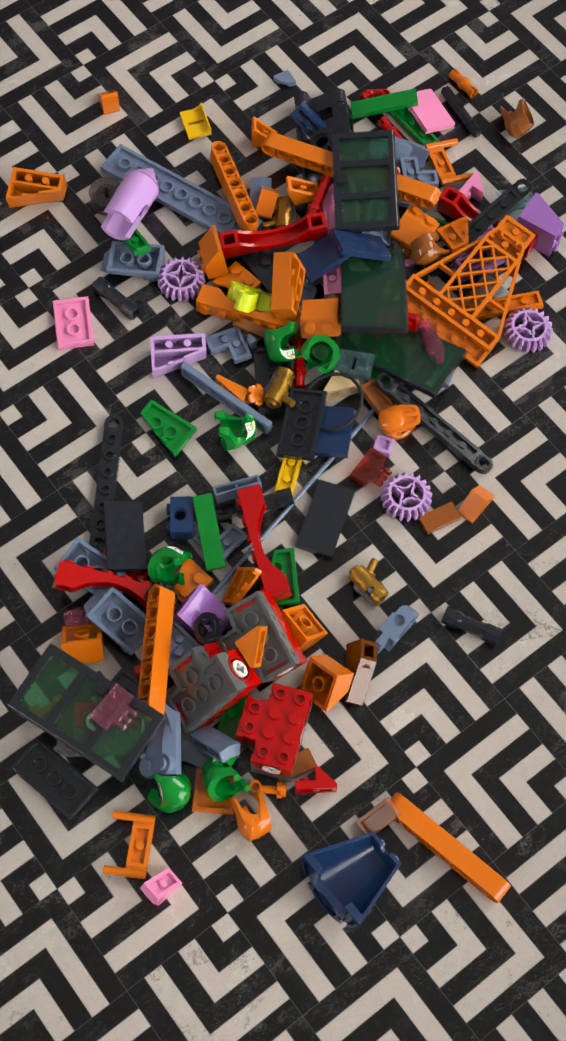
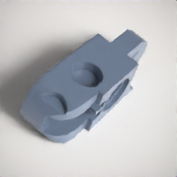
[374,605,419,655]

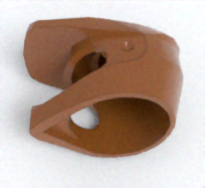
[499,98,534,138]
[410,232,451,266]

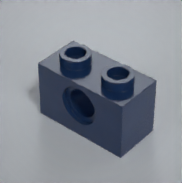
[166,496,194,540]

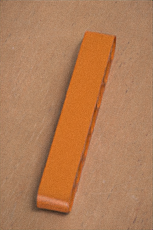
[210,141,259,231]
[136,584,175,722]
[390,792,511,904]

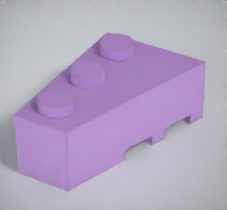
[150,333,207,379]

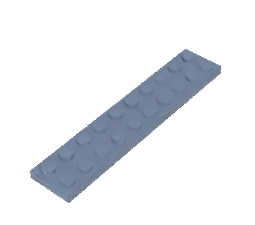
[100,144,263,236]

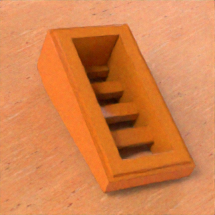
[216,374,249,404]

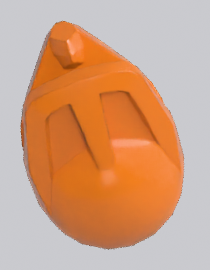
[379,404,421,440]
[231,791,272,842]

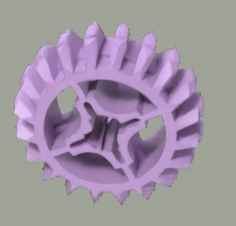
[157,256,205,302]
[504,307,553,353]
[381,472,432,522]

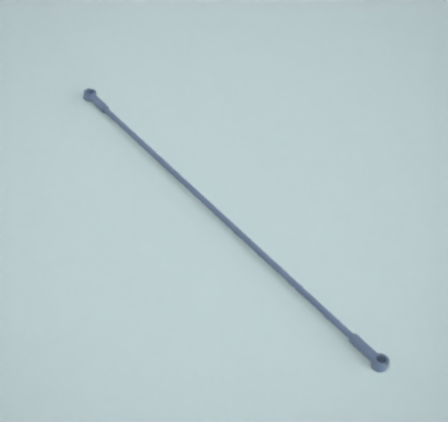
[211,360,420,596]

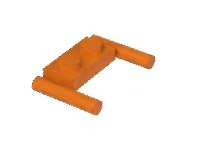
[425,138,473,186]
[103,810,156,879]

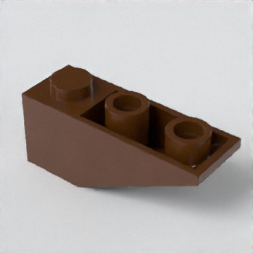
[345,639,377,706]

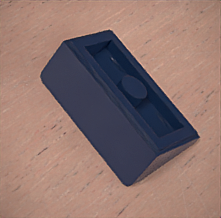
[289,101,326,137]

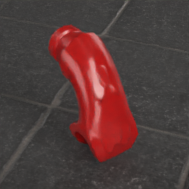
[359,89,390,100]

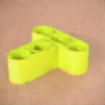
[227,281,272,313]

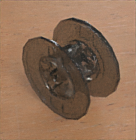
[89,177,120,216]

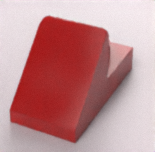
[295,764,337,794]

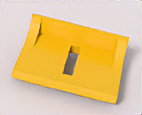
[180,102,212,140]

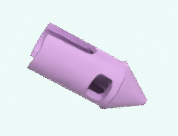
[101,167,159,240]

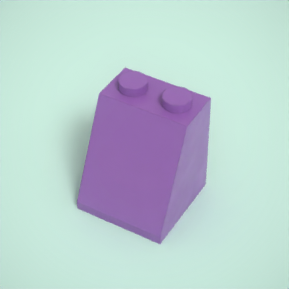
[517,193,564,257]
[173,583,231,646]

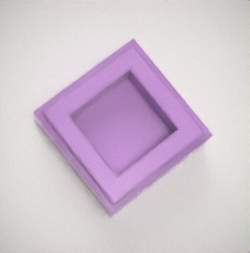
[372,434,395,457]

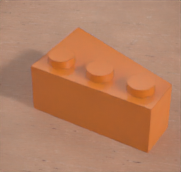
[6,167,67,208]
[270,252,306,319]

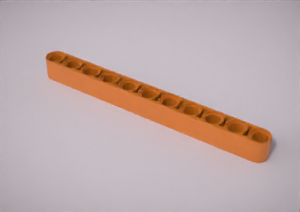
[261,132,441,210]

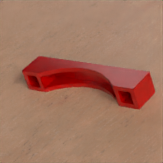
[437,185,539,259]
[219,211,328,259]
[235,484,292,602]
[52,560,152,611]

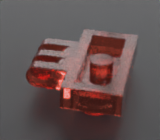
[350,447,392,487]

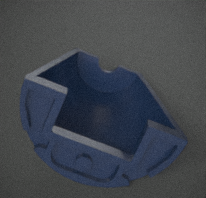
[302,831,401,928]

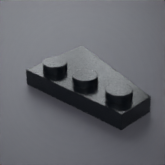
[239,251,273,294]

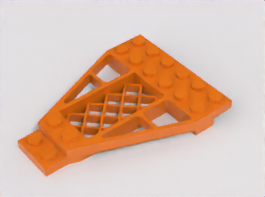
[393,214,535,368]

